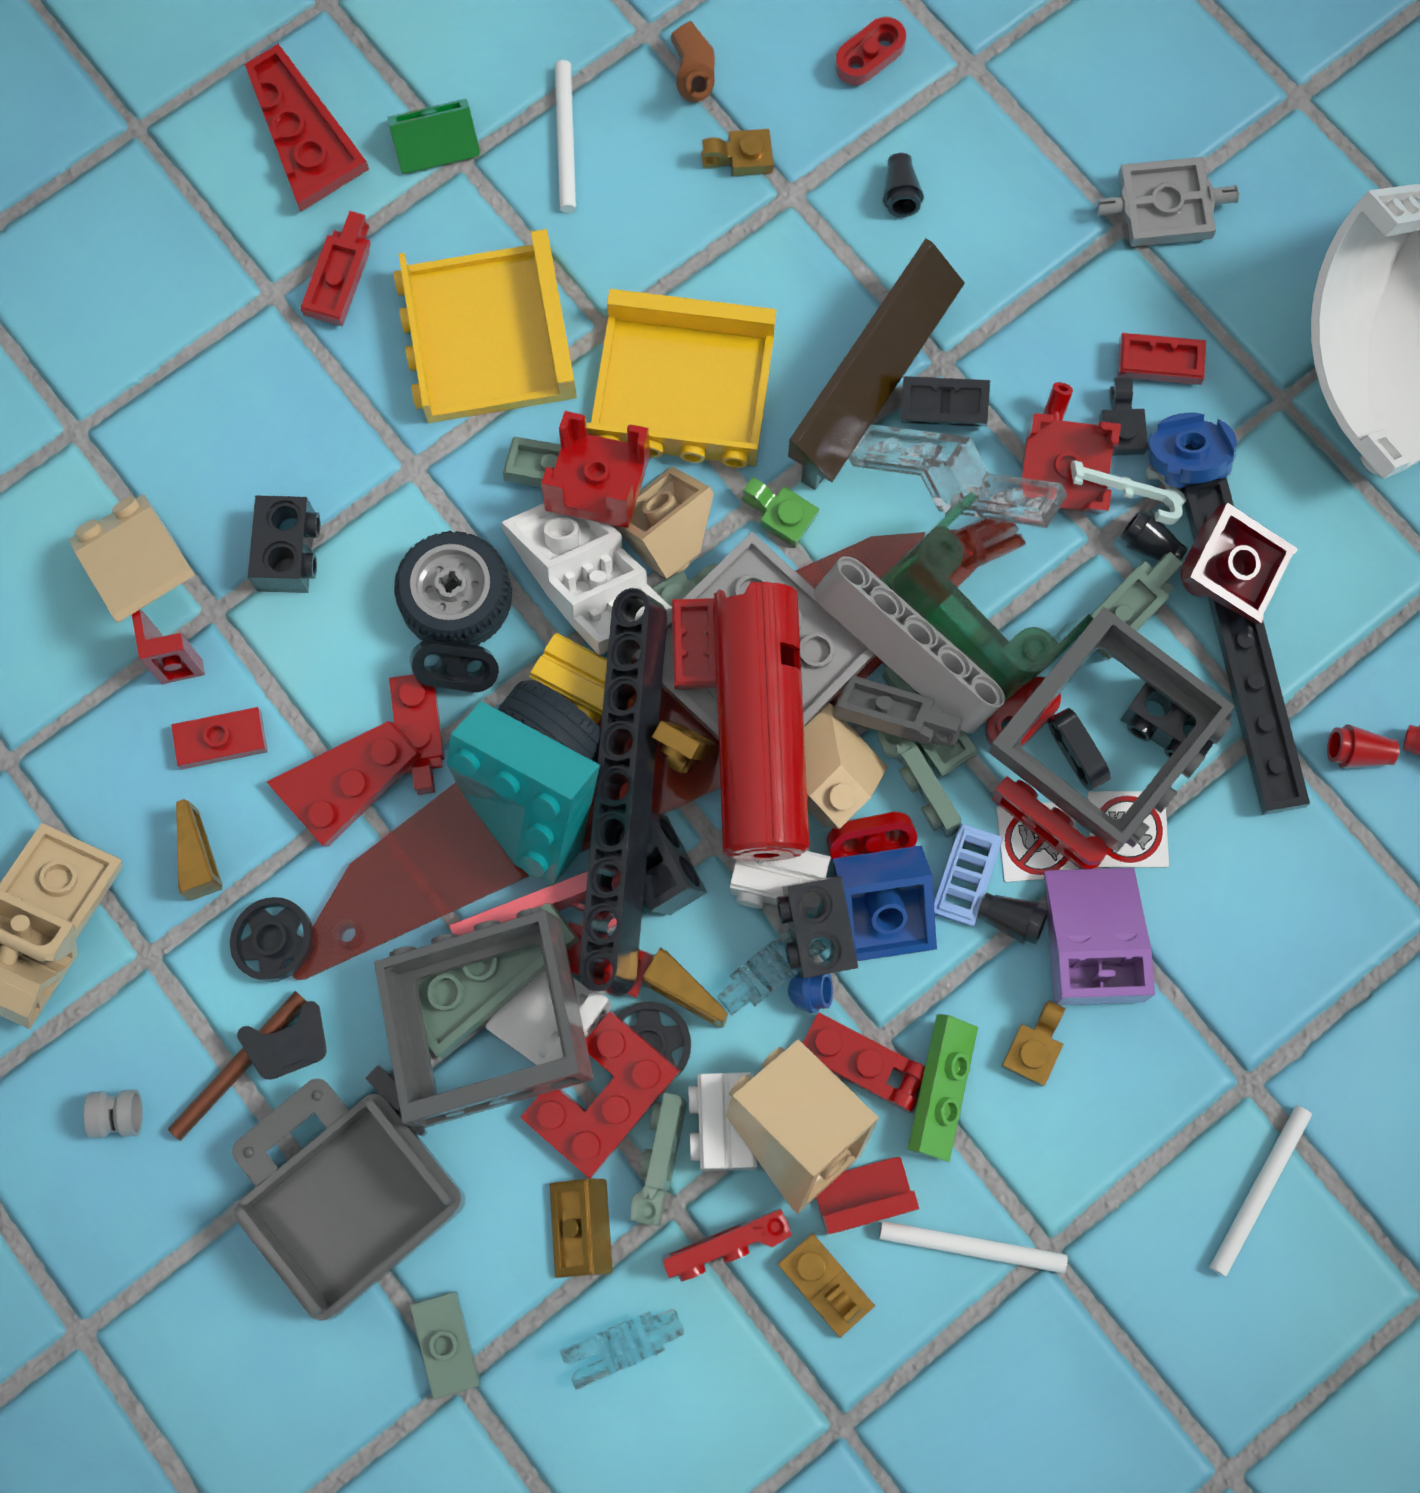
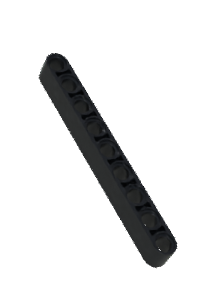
[579,588,667,996]

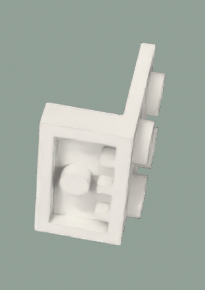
[486,970,612,1065]

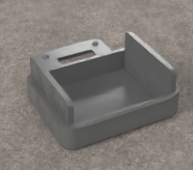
[232,1078,465,1321]

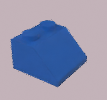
[833,845,937,961]

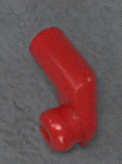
[1044,382,1073,421]

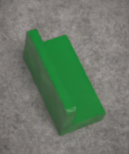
[388,98,480,174]

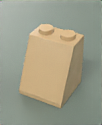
[726,1039,879,1214]

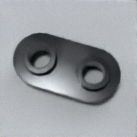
[409,639,499,692]

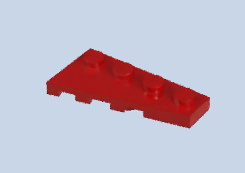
[244,43,369,212]

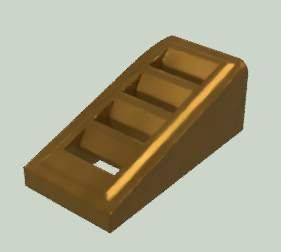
[176,799,223,901]
[643,947,728,1028]

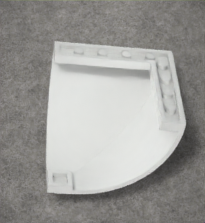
[1311,184,1420,479]

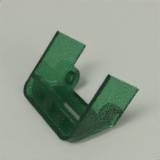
[879,491,1094,702]

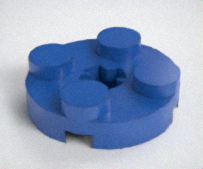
[1148,412,1237,488]

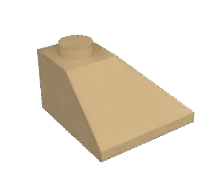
[612,466,714,579]
[804,703,888,829]

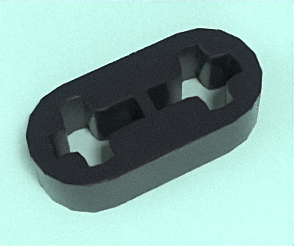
[1048,708,1111,791]

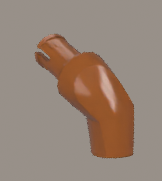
[670,21,715,102]

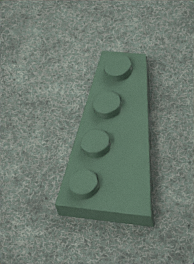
[418,903,580,1058]

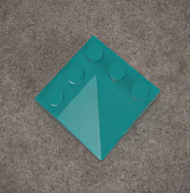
[446,701,600,886]

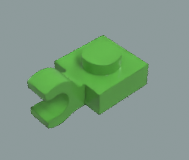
[741,477,820,548]

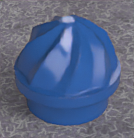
[787,973,833,1013]

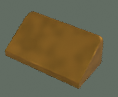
[549,1178,613,1278]

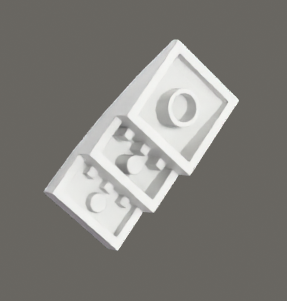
[501,503,672,655]

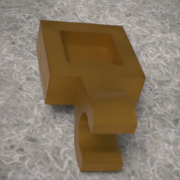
[701,129,774,176]
[1001,1000,1066,1087]

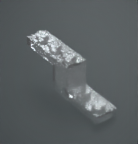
[848,424,1067,528]

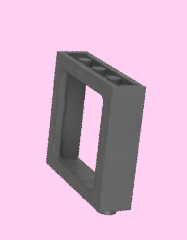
[988,607,1235,853]
[374,908,594,1129]

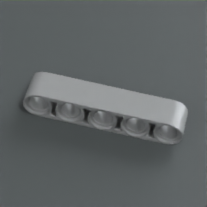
[814,556,1005,733]

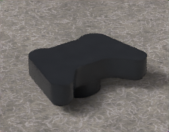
[237,1001,327,1080]

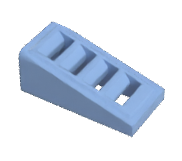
[934,824,1003,927]

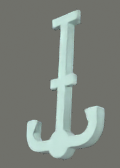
[1070,460,1186,525]

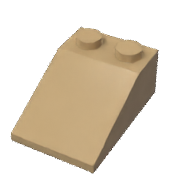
[69,494,195,623]

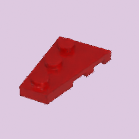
[267,721,422,847]

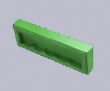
[907,1014,978,1162]

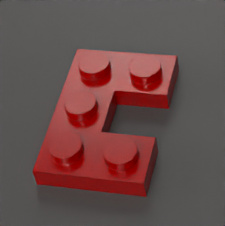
[520,1011,681,1178]

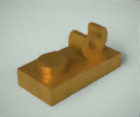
[652,721,719,774]
[777,1233,875,1338]

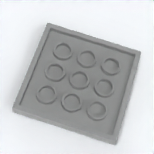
[632,532,876,741]

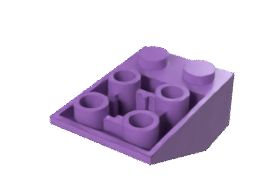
[1044,868,1155,1005]

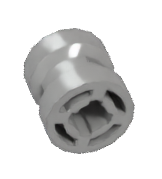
[84,1089,143,1139]

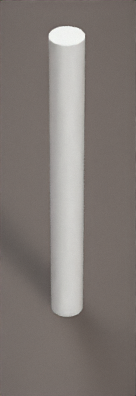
[555,60,576,213]
[1209,1105,1312,1277]
[879,1221,1068,1273]

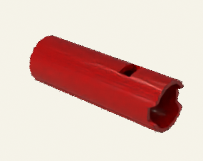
[713,582,810,861]

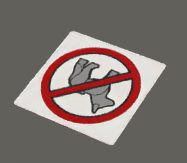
[1088,791,1169,867]
[996,802,1079,882]

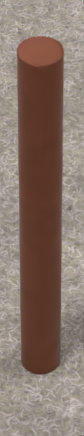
[167,991,308,1141]

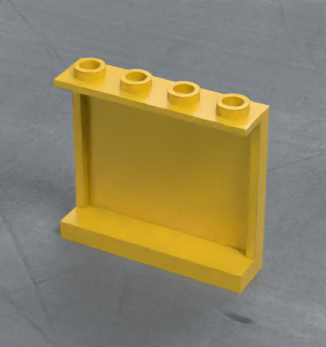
[393,229,577,423]
[587,289,777,468]

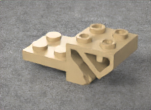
[0,823,123,1029]

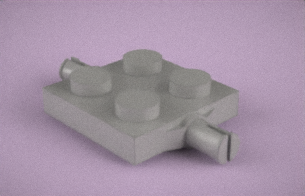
[1096,157,1239,247]

